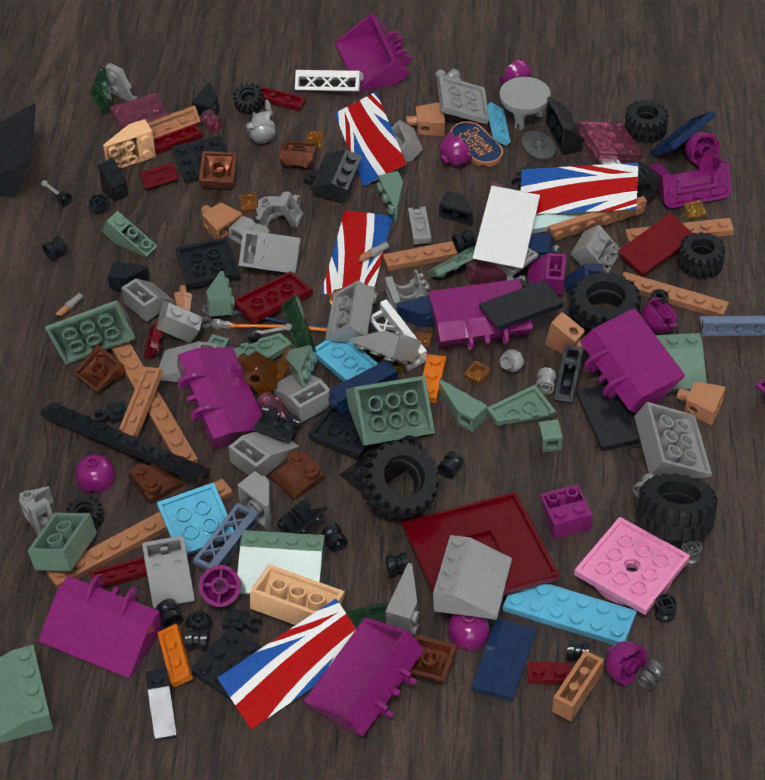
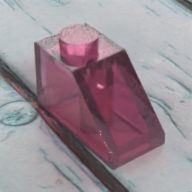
[466,259,507,285]

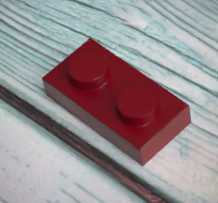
[139,162,178,189]
[143,319,164,360]
[527,661,571,685]

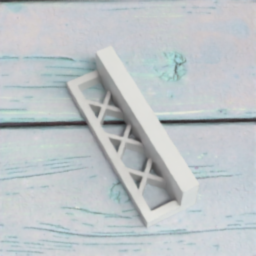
[295,70,364,92]
[369,299,427,371]

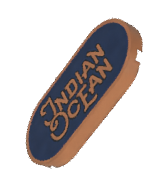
[450,121,503,167]

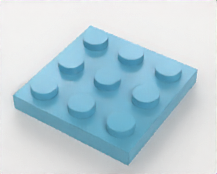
[157,482,234,556]

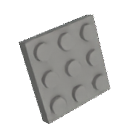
[437,75,489,124]

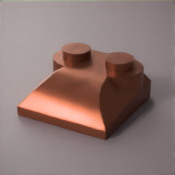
[279,141,318,168]
[199,151,237,189]
[73,344,125,393]
[269,450,324,500]
[128,464,184,504]
[409,634,457,683]

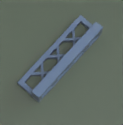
[699,316,765,336]
[193,502,258,570]

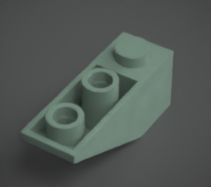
[376,171,404,221]
[101,211,157,257]
[206,271,234,317]
[286,345,317,388]
[439,379,487,432]

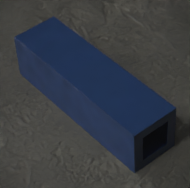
[328,360,398,414]

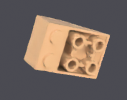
[103,119,156,169]

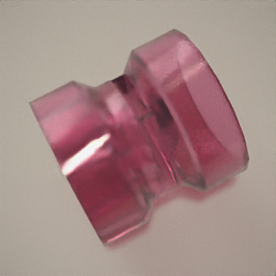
[200,109,223,132]

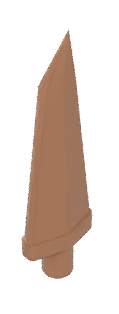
[174,285,192,311]

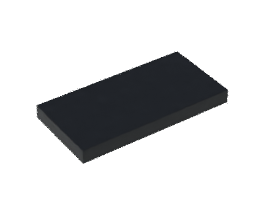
[479,280,563,331]
[576,384,639,451]

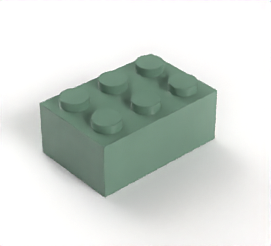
[27,513,97,572]

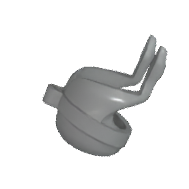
[246,100,276,144]

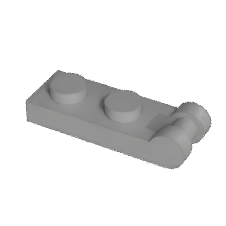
[408,206,431,245]

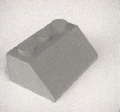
[325,280,375,343]

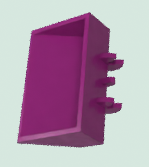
[335,12,412,92]
[428,279,533,350]
[580,308,685,413]
[177,347,262,450]
[38,574,163,678]
[303,617,424,737]

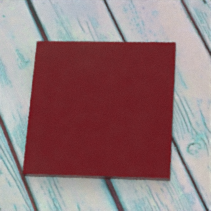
[402,491,560,613]

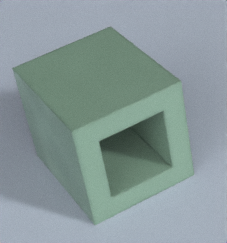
[538,420,563,452]

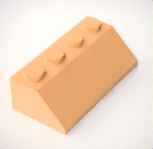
[250,564,345,625]

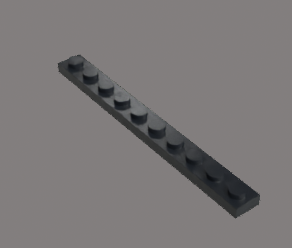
[41,402,210,483]

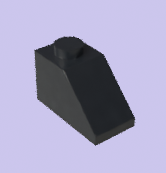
[192,83,220,120]
[98,158,128,201]
[439,191,473,226]
[108,261,150,291]

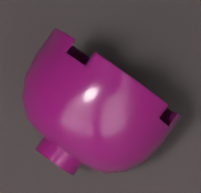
[499,58,532,85]
[685,131,720,166]
[439,132,472,167]
[641,297,678,335]
[75,454,115,493]
[199,565,241,607]
[448,614,489,651]
[605,641,647,686]

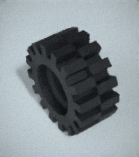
[233,82,264,115]
[66,495,104,530]

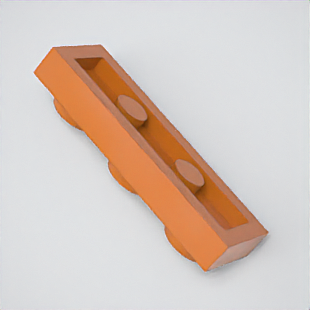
[423,354,446,403]
[157,624,193,688]

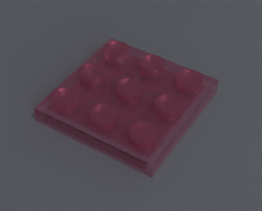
[110,93,169,130]
[577,121,643,160]

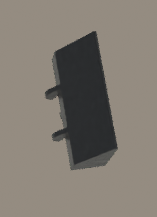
[0,103,36,198]

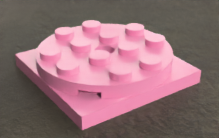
[574,517,690,615]

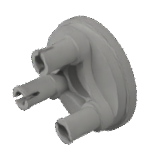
[500,77,550,130]

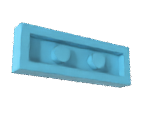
[486,102,510,146]

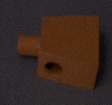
[237,351,277,398]

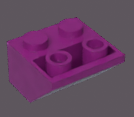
[528,253,566,295]
[540,484,593,540]

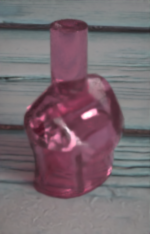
[257,390,288,420]

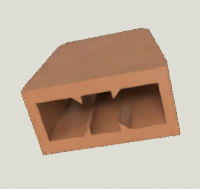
[406,102,445,136]
[201,203,243,240]
[545,312,587,354]
[677,382,726,425]

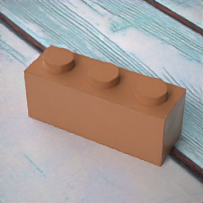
[552,650,604,722]

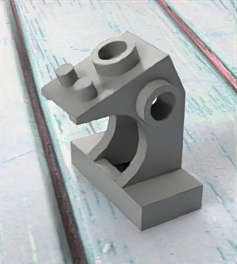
[256,192,303,228]
[385,270,431,312]
[19,486,54,536]

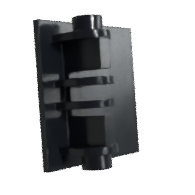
[252,405,301,443]
[277,500,328,534]

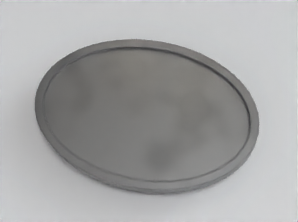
[522,131,556,161]

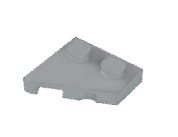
[106,63,138,104]

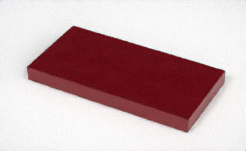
[618,212,692,277]
[234,271,313,324]

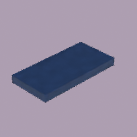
[650,111,716,157]
[471,619,537,702]

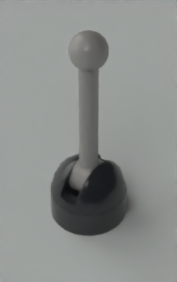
[41,180,72,206]
[247,324,292,343]

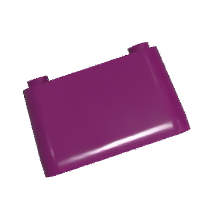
[649,154,731,208]

